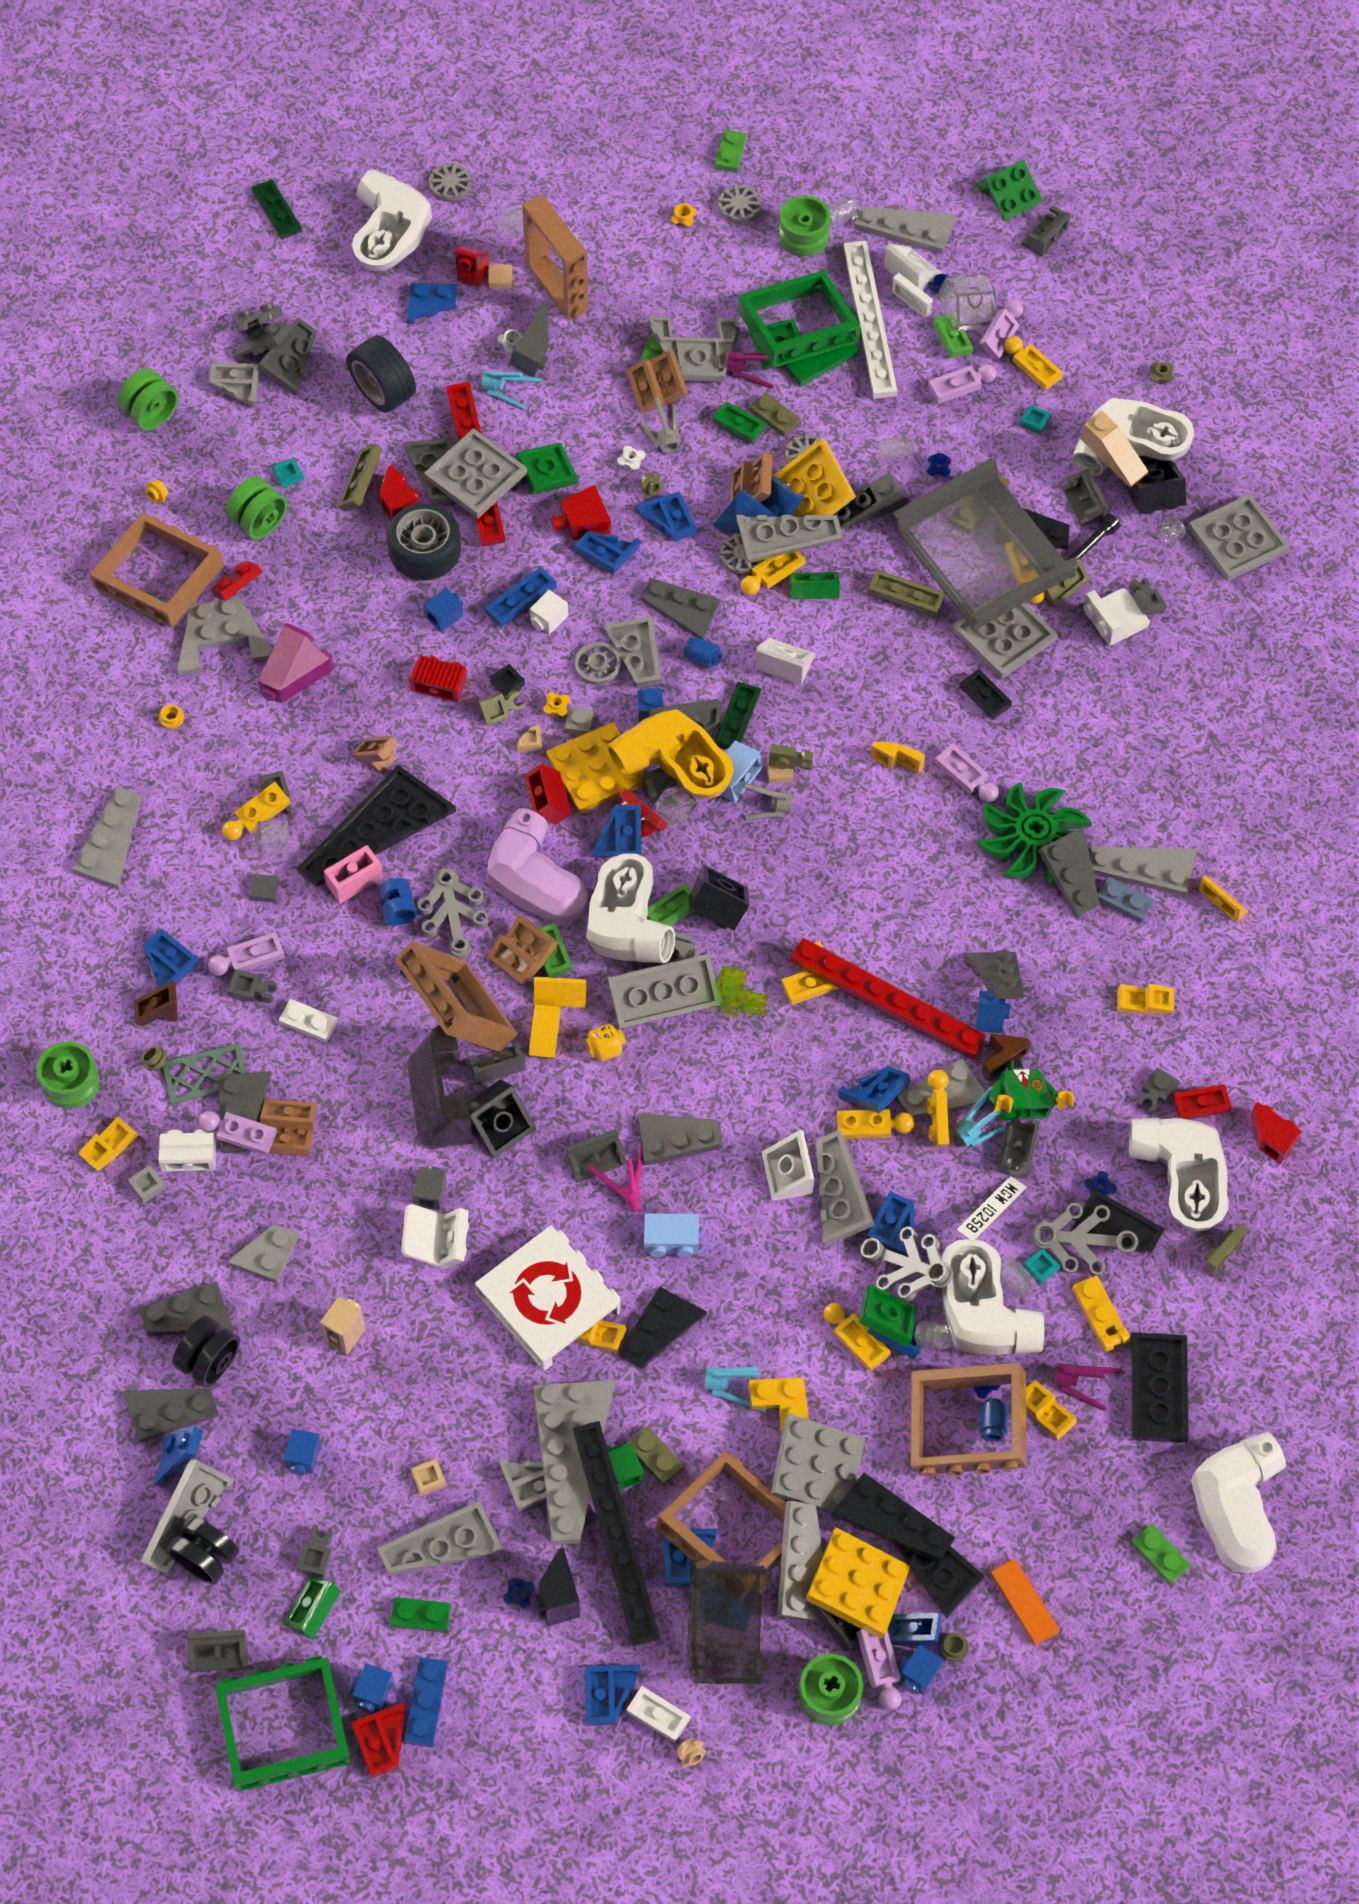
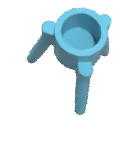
[482,370,542,410]
[954,1087,1005,1148]
[705,1367,766,1413]

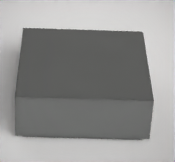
[249,874,279,903]

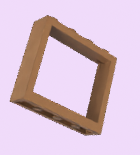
[522,194,589,321]
[89,512,225,628]
[395,941,517,1052]
[911,1363,1027,1478]
[655,1451,786,1602]

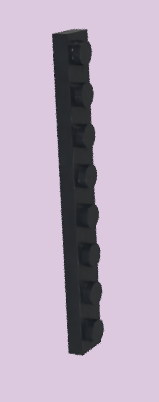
[572,1421,661,1647]

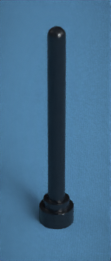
[1065,513,1121,561]

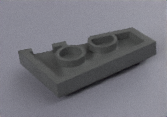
[964,950,1024,999]

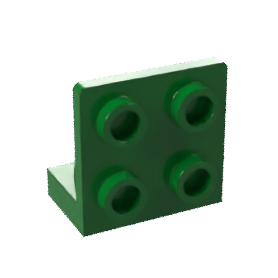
[976,159,1043,220]

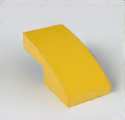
[870,742,925,774]
[1117,984,1174,1014]
[529,1005,561,1058]
[78,1116,139,1171]
[574,1320,627,1354]
[1026,1380,1077,1441]

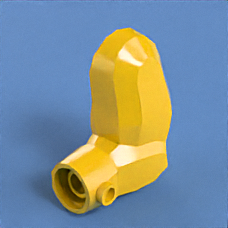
[607,709,734,799]

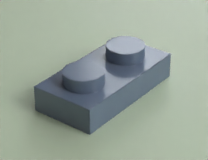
[1098,877,1154,923]

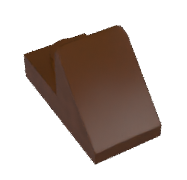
[134,981,177,1026]
[982,1034,1031,1082]

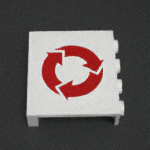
[475,1225,621,1371]

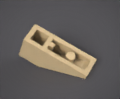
[1080,410,1148,487]

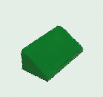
[789,572,840,600]
[283,1575,341,1639]

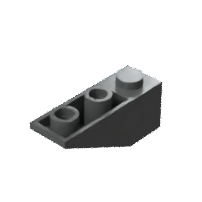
[833,472,909,529]

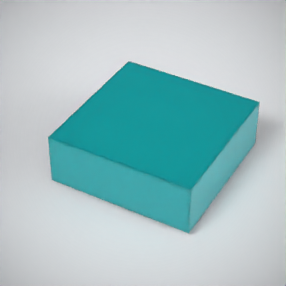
[1019,404,1051,435]
[272,458,304,488]
[1022,1248,1061,1286]

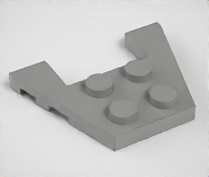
[647,317,739,382]
[178,597,272,676]

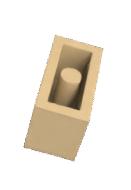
[320,1296,365,1355]

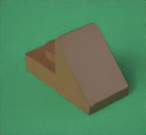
[352,736,398,774]

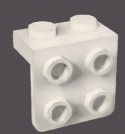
[1083,588,1150,646]
[401,1204,469,1269]

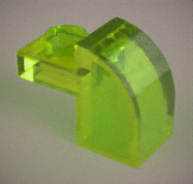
[717,965,768,1018]

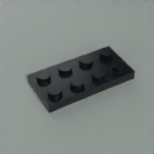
[1131,1332,1189,1443]

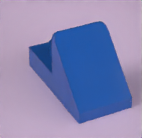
[888,1613,942,1651]

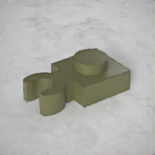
[477,690,525,726]
[769,744,814,770]

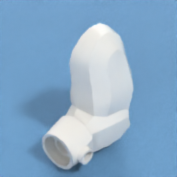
[352,169,432,271]
[1072,398,1194,476]
[586,854,675,964]
[1129,1118,1228,1232]
[941,1239,1044,1355]
[1191,1432,1286,1574]

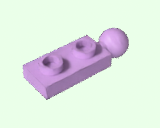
[979,300,1023,360]
[928,364,997,404]
[935,743,999,803]
[208,932,285,976]
[199,1111,277,1155]
[857,1629,902,1710]

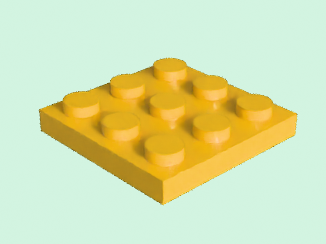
[773,438,856,517]
[546,722,644,814]
[805,1527,910,1639]

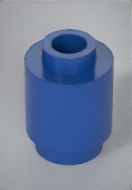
[684,637,722,669]
[980,1398,1008,1442]

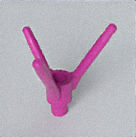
[588,1145,643,1212]

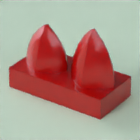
[619,788,668,837]

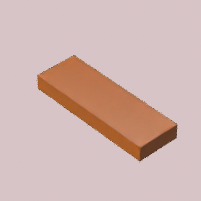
[990,1558,1060,1646]

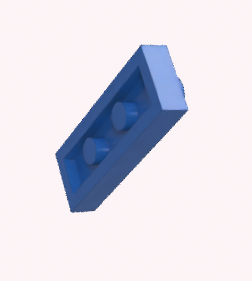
[485,566,557,628]
[404,1657,448,1748]

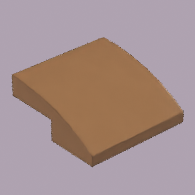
[627,350,688,413]
[730,452,773,503]
[487,914,559,984]
[260,1098,317,1157]

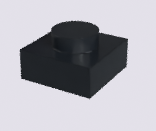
[490,664,525,698]

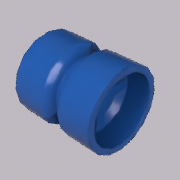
[377,878,417,926]

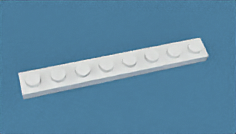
[843,241,897,399]

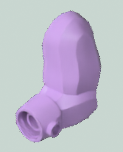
[487,808,589,926]

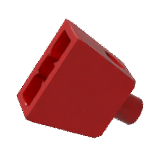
[550,485,611,540]

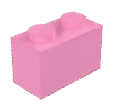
[324,845,383,904]

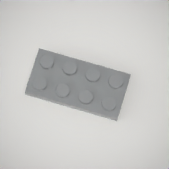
[607,954,721,1029]

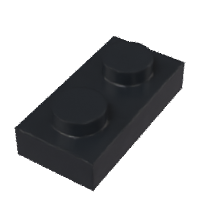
[960,669,1012,720]
[810,1604,861,1652]

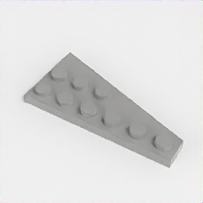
[533,1380,616,1545]

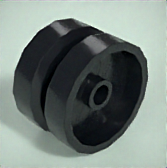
[172,1316,241,1387]
[165,1515,239,1585]

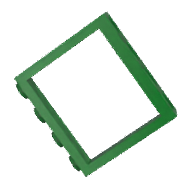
[738,270,860,368]
[215,1656,351,1792]

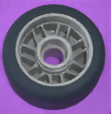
[387,503,461,580]

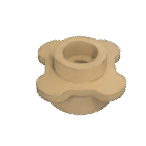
[677,1738,706,1768]

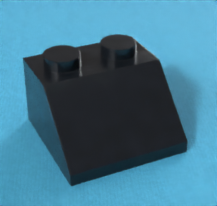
[689,864,750,931]
[458,1079,537,1158]
[535,1547,581,1626]

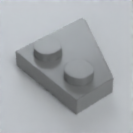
[229,1224,299,1283]

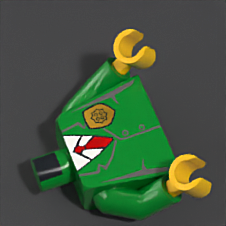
[989,1058,1074,1121]

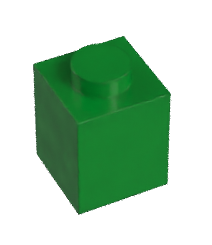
[608,1443,644,1491]

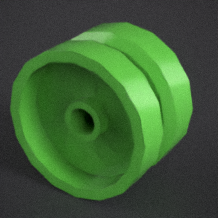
[779,195,831,257]
[117,368,179,430]
[225,476,288,540]
[37,1041,100,1109]
[799,1653,864,1726]

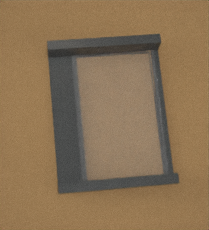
[893,458,1078,632]

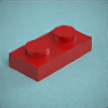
[210,561,262,601]
[1173,1084,1232,1120]

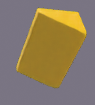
[1199,876,1249,922]
[534,977,587,1008]

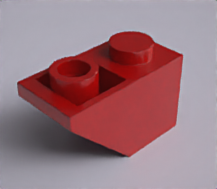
[455,246,489,287]
[379,465,419,521]
[1251,1101,1302,1164]

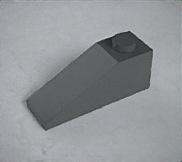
[509,302,549,377]

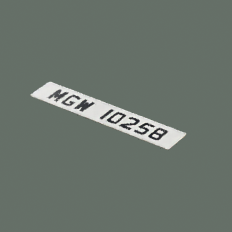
[957,1176,1027,1241]

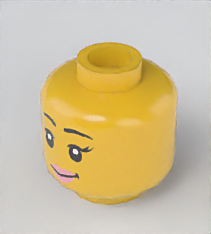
[585,1024,626,1062]

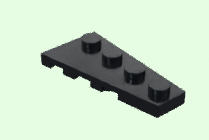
[830,1472,956,1562]
[892,1541,985,1619]

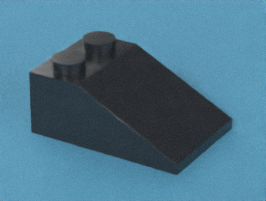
[1125,456,1186,514]

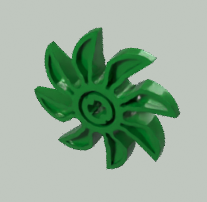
[977,782,1092,886]

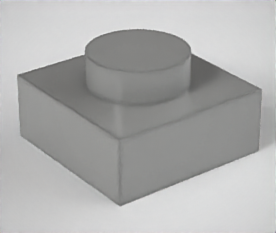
[565,707,594,735]
[128,1165,166,1203]

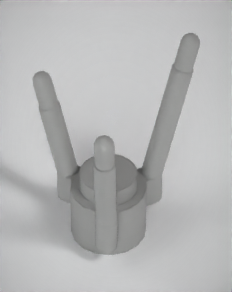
[640,396,681,453]
[743,783,793,820]

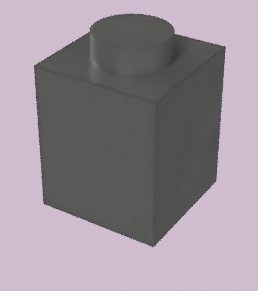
[412,1166,447,1211]

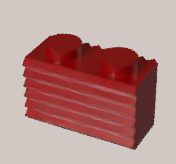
[409,655,467,702]
[524,764,571,825]

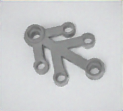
[417,868,489,959]
[1032,1203,1138,1276]
[861,1227,953,1301]

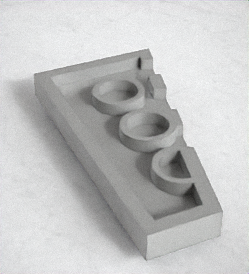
[854,206,957,254]
[736,515,843,563]
[72,786,141,890]
[1090,847,1197,896]
[816,1130,875,1246]
[141,1458,235,1574]
[377,1501,504,1576]
[777,1501,823,1623]

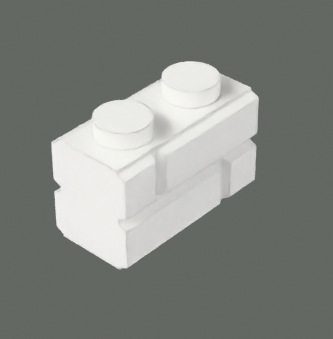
[159,1129,216,1172]

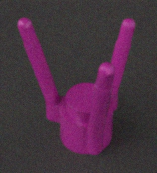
[727,352,780,389]
[1054,1363,1122,1411]

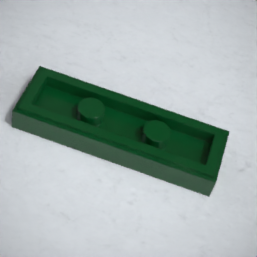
[251,179,302,240]
[714,682,761,749]

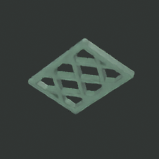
[163,1044,246,1105]

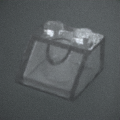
[937,274,996,331]

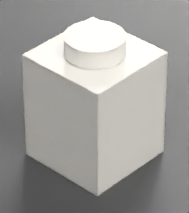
[530,590,568,635]

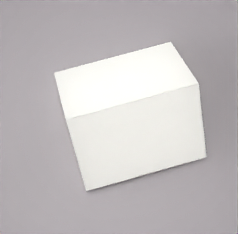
[884,244,942,291]
[755,638,815,685]
[762,1130,814,1201]

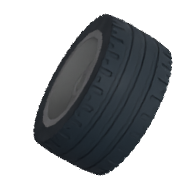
[346,335,416,413]

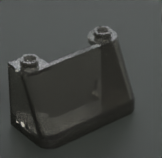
[407,1022,473,1150]
[687,1560,771,1684]

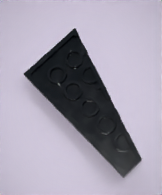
[297,765,456,887]

